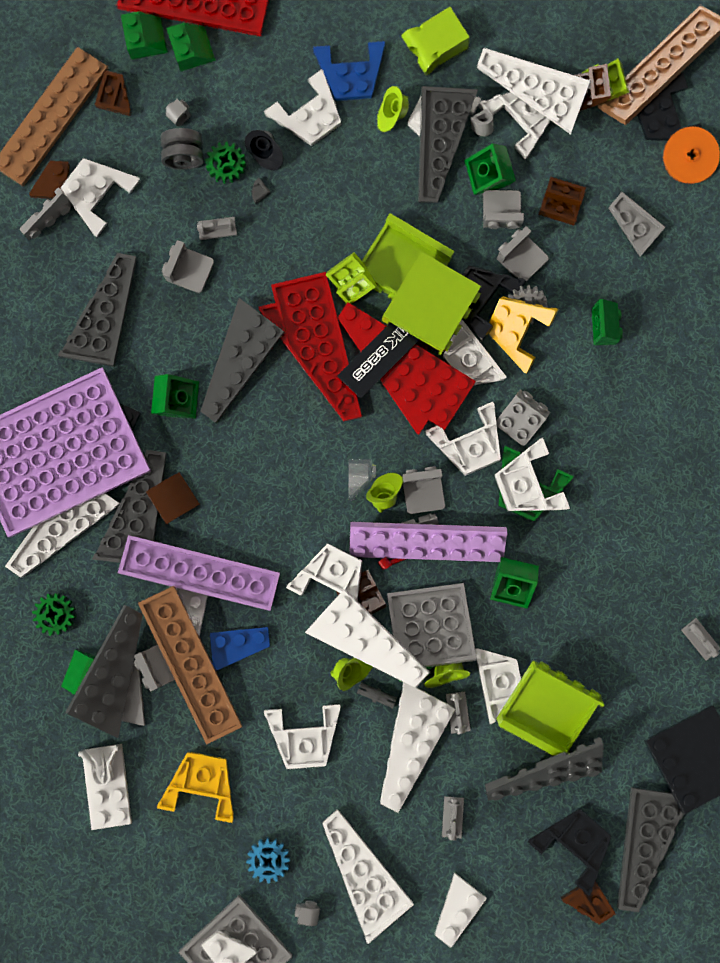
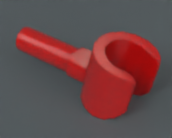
[378,557,406,569]

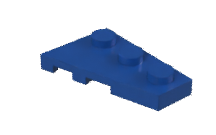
[210,627,270,671]

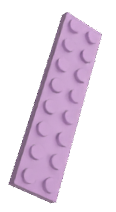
[350,522,507,562]
[118,535,280,611]

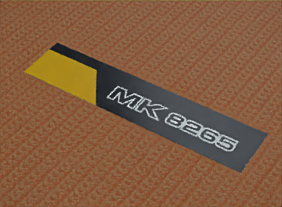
[337,322,420,398]

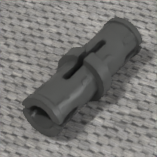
[356,682,397,709]

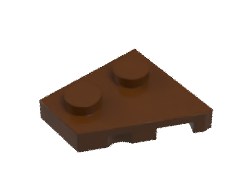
[95,70,131,116]
[29,161,70,199]
[561,881,616,925]

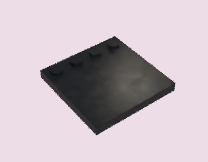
[644,705,720,814]

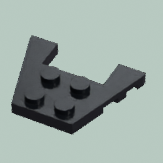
[637,72,702,141]
[462,266,526,341]
[528,808,611,896]

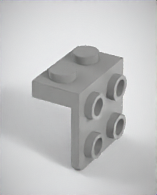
[483,190,524,229]
[497,226,548,282]
[162,240,214,293]
[496,389,550,445]
[402,466,445,514]
[134,645,175,691]

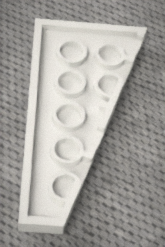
[477,48,590,134]
[5,493,120,577]
[305,590,430,687]
[380,682,455,813]
[322,809,414,944]

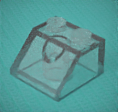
[349,459,376,502]

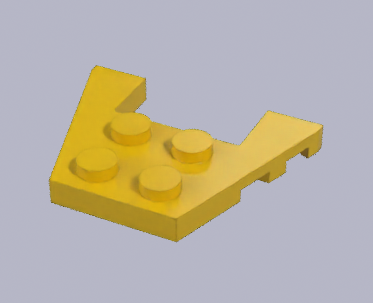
[489,297,558,373]
[157,751,234,823]

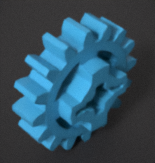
[246,837,290,884]

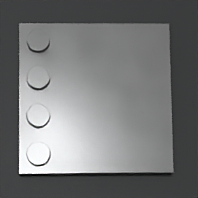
[387,583,477,667]
[179,895,292,963]

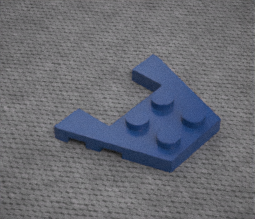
[313,41,385,101]

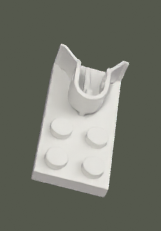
[78,744,132,830]

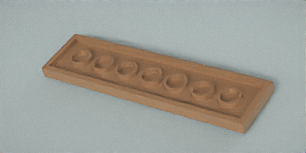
[598,5,720,125]
[0,47,109,187]
[138,586,242,745]

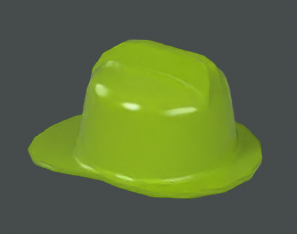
[377,86,409,132]
[366,473,403,513]
[330,657,373,691]
[425,663,470,688]

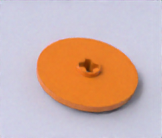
[663,127,720,184]

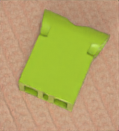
[402,7,469,76]

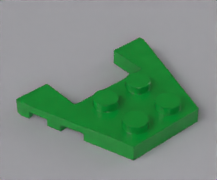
[498,446,574,521]

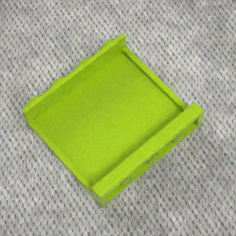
[362,213,454,300]
[382,251,481,355]
[497,660,605,756]

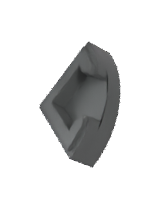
[252,178,271,204]

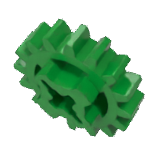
[205,142,246,184]
[32,593,76,636]

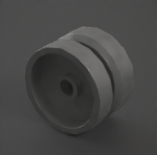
[161,128,203,170]

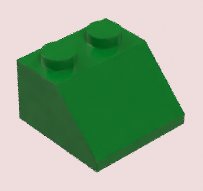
[121,11,167,60]
[166,23,215,72]
[464,144,516,195]
[591,299,623,345]
[151,374,199,419]
[490,557,539,608]
[61,650,95,695]

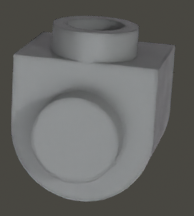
[166,99,191,126]
[471,109,494,137]
[295,901,320,926]

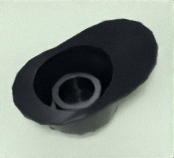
[244,130,284,171]

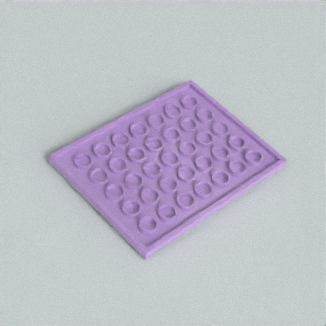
[0,367,151,538]

